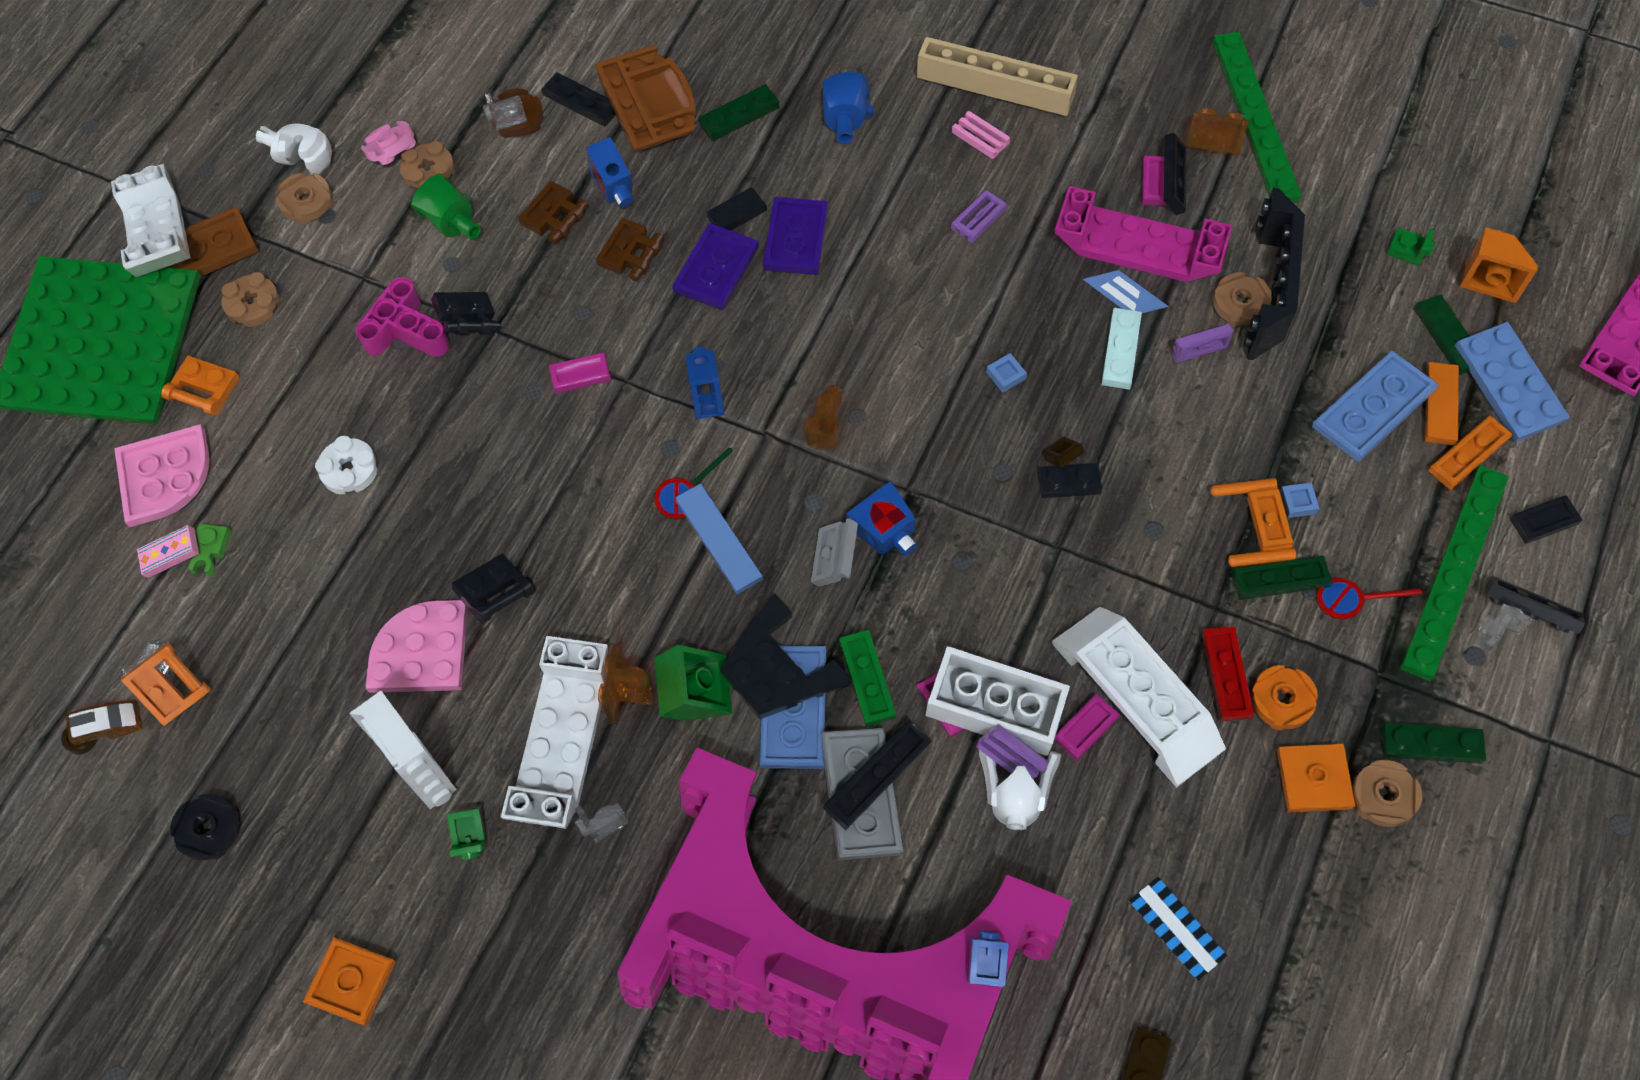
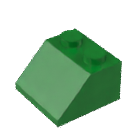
[654,645,732,721]

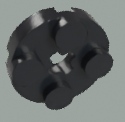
[170,794,240,860]

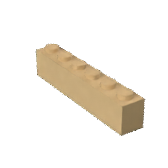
[917,37,1078,116]

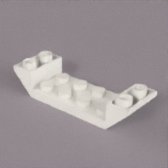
[111,164,190,277]
[1052,607,1226,788]
[501,636,608,829]

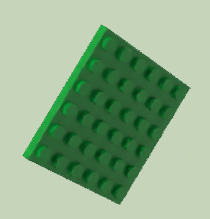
[0,256,201,425]

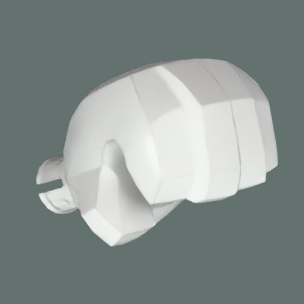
[256,123,332,176]

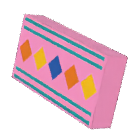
[137,525,199,578]

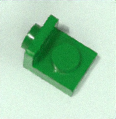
[1387,227,1436,266]

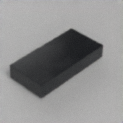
[706,187,767,231]
[1510,495,1582,544]

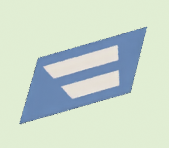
[1083,270,1169,313]

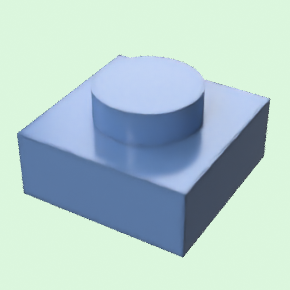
[986,353,1027,393]
[1280,482,1320,518]

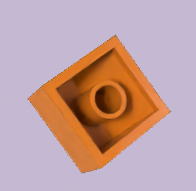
[1460,227,1538,303]

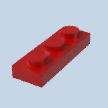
[1202,626,1254,722]

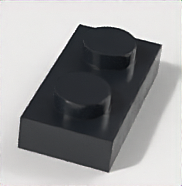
[1038,463,1102,498]

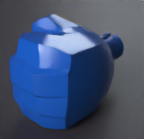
[823,72,874,144]

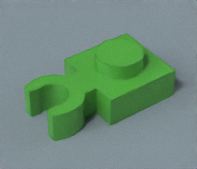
[189,524,232,577]

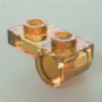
[804,384,842,450]

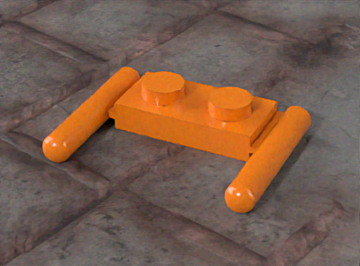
[1210,478,1296,567]

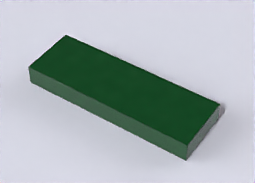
[1414,294,1470,375]
[1232,556,1332,600]

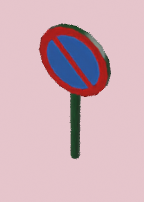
[654,448,733,520]

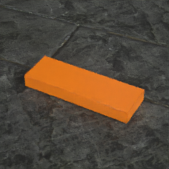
[1425,362,1459,446]
[1428,416,1513,490]

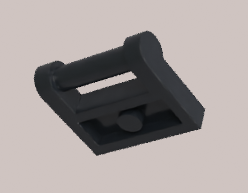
[452,553,535,624]

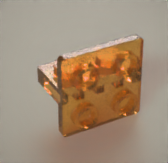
[1186,108,1249,155]
[598,644,654,724]

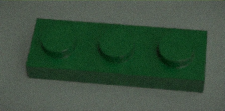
[698,84,780,142]
[1381,723,1486,764]

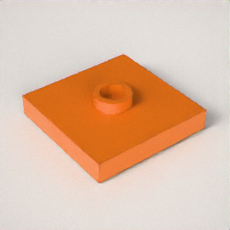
[1277,744,1355,813]
[303,937,396,1027]

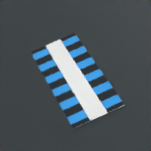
[1129,877,1227,981]

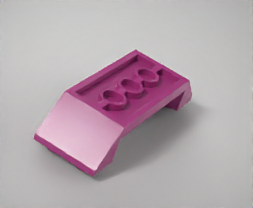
[1055,186,1233,282]
[1579,273,1640,397]

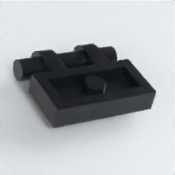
[431,292,501,335]

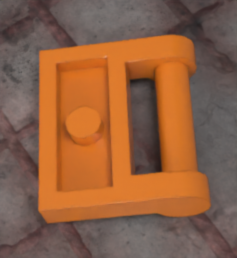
[161,355,240,416]
[121,642,211,726]

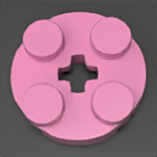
[361,121,416,165]

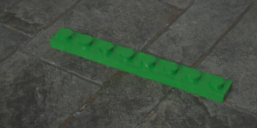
[1212,32,1302,203]
[1400,465,1509,682]

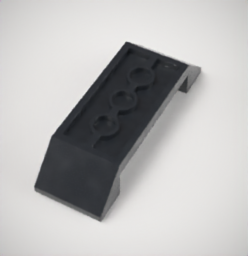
[1244,187,1305,360]

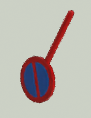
[1316,577,1422,620]

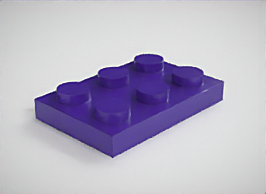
[763,197,828,275]
[672,223,759,310]

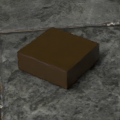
[1042,437,1084,468]

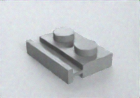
[811,518,858,587]

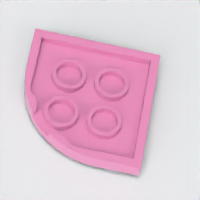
[114,424,210,527]
[365,600,468,693]

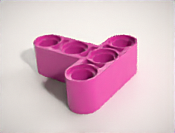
[356,277,450,357]

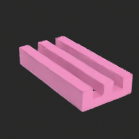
[952,111,1010,159]

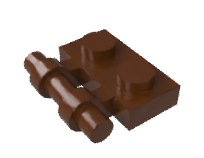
[518,181,589,244]
[596,218,664,281]

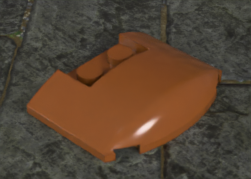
[595,45,696,152]

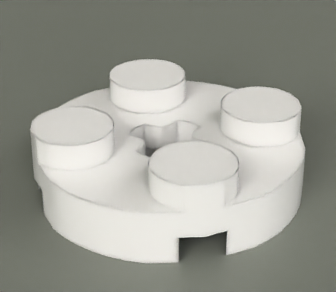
[315,436,377,494]

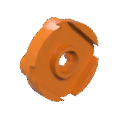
[1250,665,1318,731]

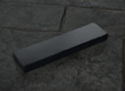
[822,719,932,830]

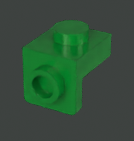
[446,806,488,860]

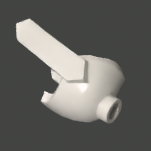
[979,750,1061,830]

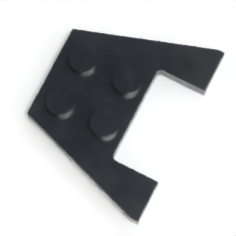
[720,593,852,719]

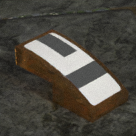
[65,700,143,746]

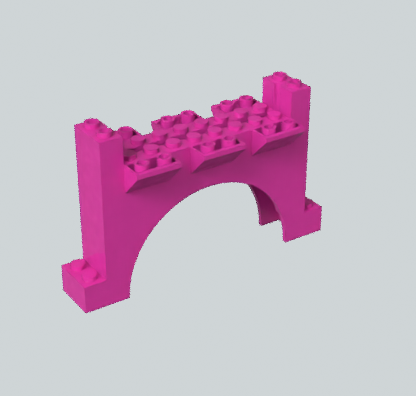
[617,748,1072,1080]

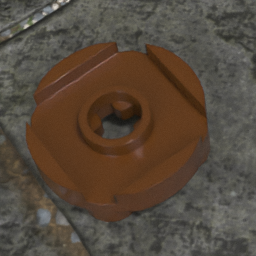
[489,88,543,138]

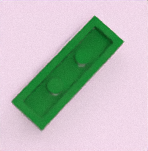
[839,630,896,727]

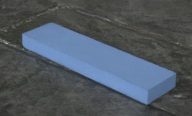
[675,483,763,595]

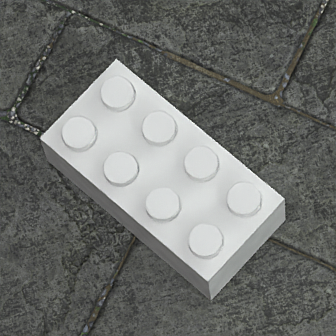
[925,646,1070,756]

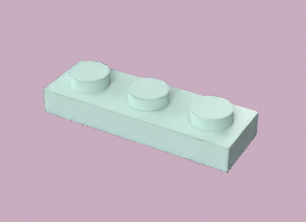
[1101,308,1142,390]

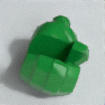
[411,173,481,240]

